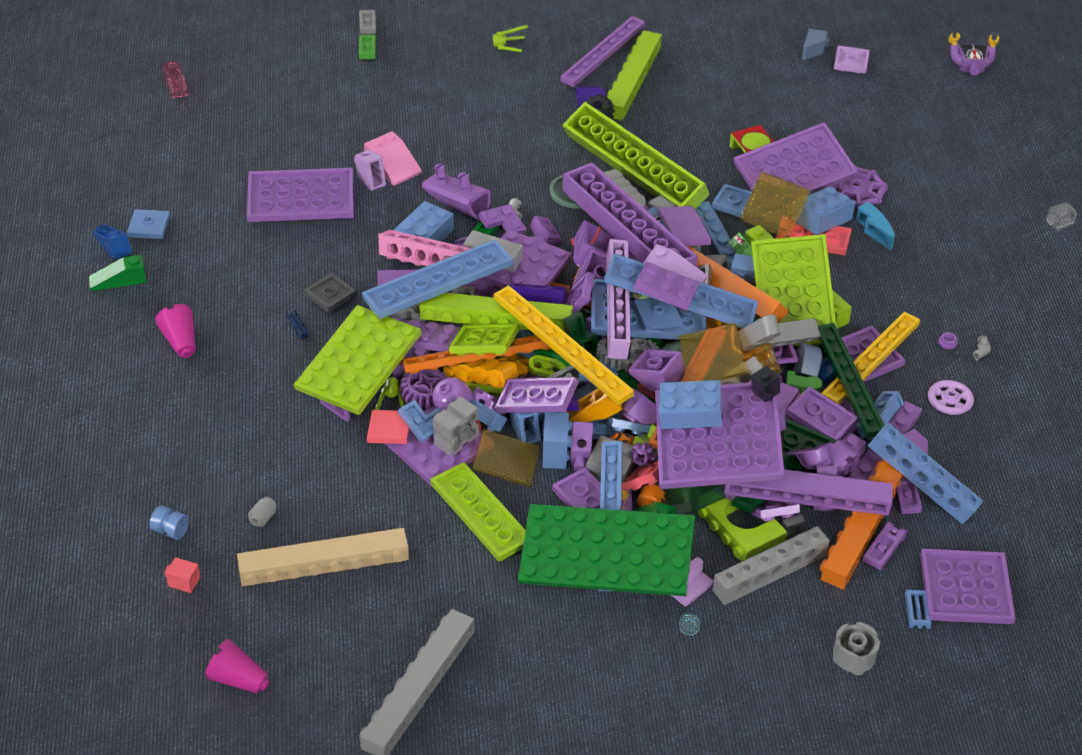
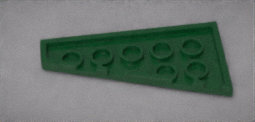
[732,418,836,514]

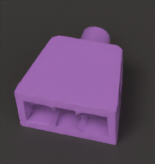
[571,421,593,472]

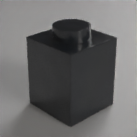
[751,365,781,402]

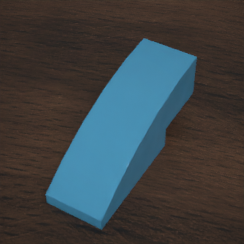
[856,201,895,250]

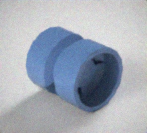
[149,505,189,540]

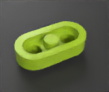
[528,355,566,378]

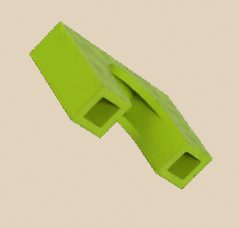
[697,489,787,562]

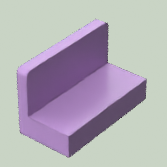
[671,557,714,606]

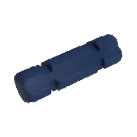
[287,310,309,339]

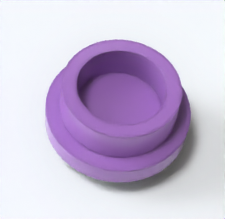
[938,332,958,349]

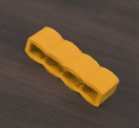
[442,359,518,388]

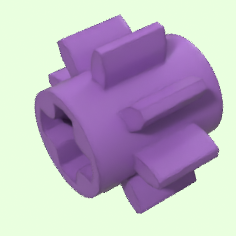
[630,441,657,467]

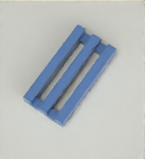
[905,590,932,629]

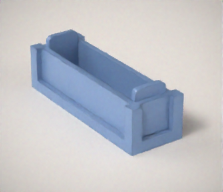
[855,391,904,440]
[470,399,507,433]

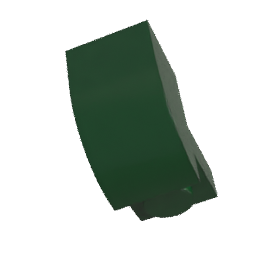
[563,312,597,355]

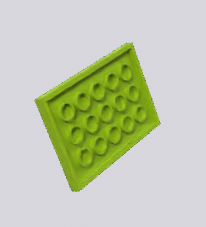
[751,234,837,347]
[294,305,422,415]

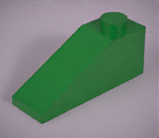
[89,255,146,291]

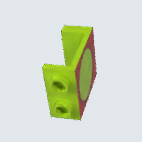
[729,125,774,153]

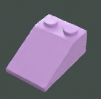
[643,244,707,283]

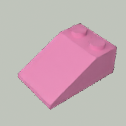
[364,131,422,186]

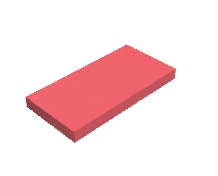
[776,215,852,256]

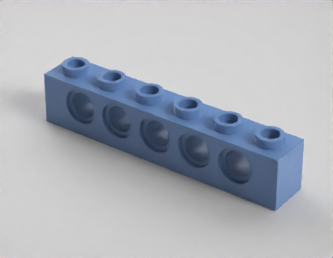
[868,422,983,524]

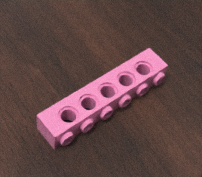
[378,230,472,266]

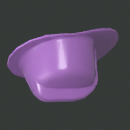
[784,442,832,470]

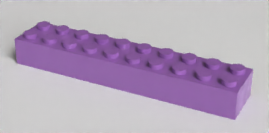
[563,163,698,267]

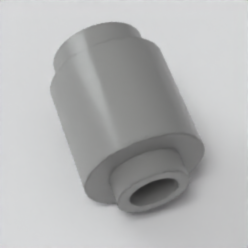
[248,497,277,527]

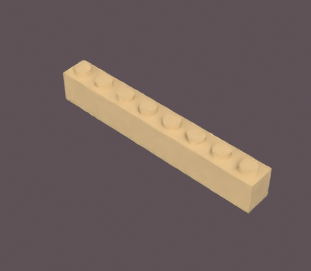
[237,528,409,586]

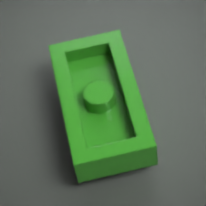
[359,35,376,60]

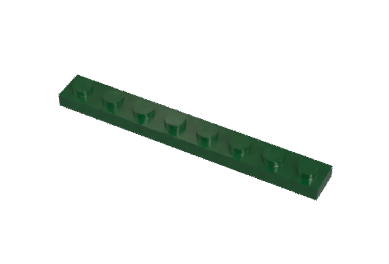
[818,323,885,438]

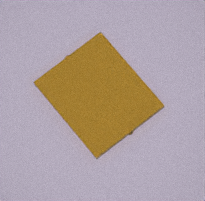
[679,323,746,382]

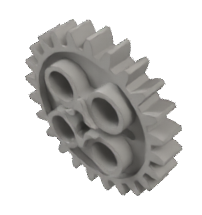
[597,337,659,372]

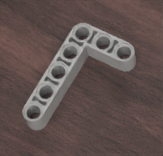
[738,314,821,351]

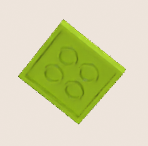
[449,323,519,356]

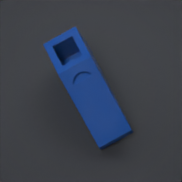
[92,224,133,260]

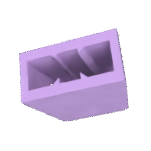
[354,150,386,191]

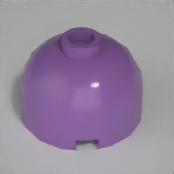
[432,378,473,411]

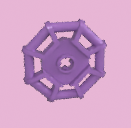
[830,164,888,210]

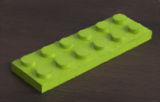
[430,462,526,562]

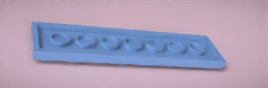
[362,239,513,319]
[603,253,758,329]

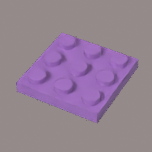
[842,326,905,382]

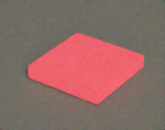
[367,410,410,444]

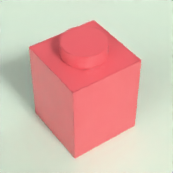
[165,558,200,593]

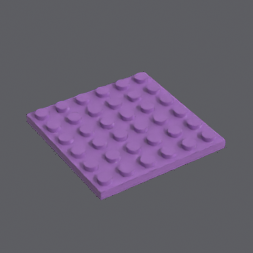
[655,382,785,489]

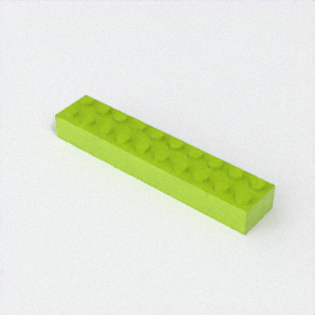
[562,102,709,209]

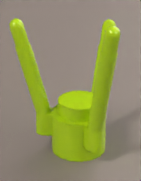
[493,25,528,52]
[375,377,405,410]

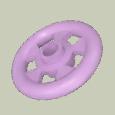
[928,380,974,415]

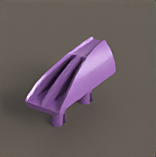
[422,163,491,220]

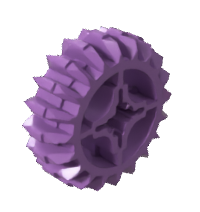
[400,369,449,410]

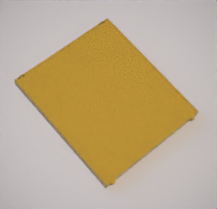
[473,429,539,487]

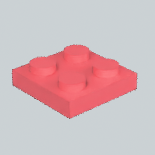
[622,460,659,491]

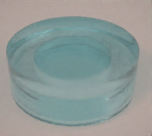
[679,613,701,635]

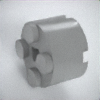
[833,622,880,675]

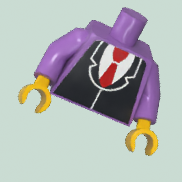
[948,33,999,75]

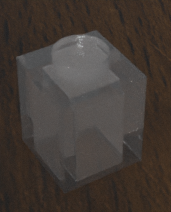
[1046,202,1077,231]

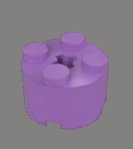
[828,440,860,478]

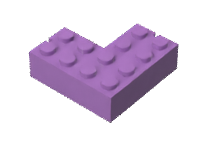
[574,220,640,267]

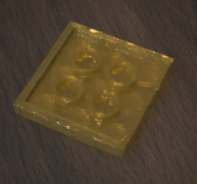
[740,171,811,238]

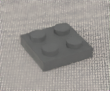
[304,273,356,313]

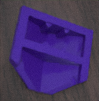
[575,86,607,109]

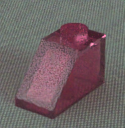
[162,61,188,99]

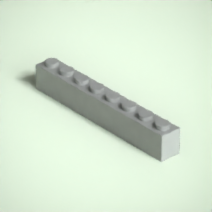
[359,609,474,755]

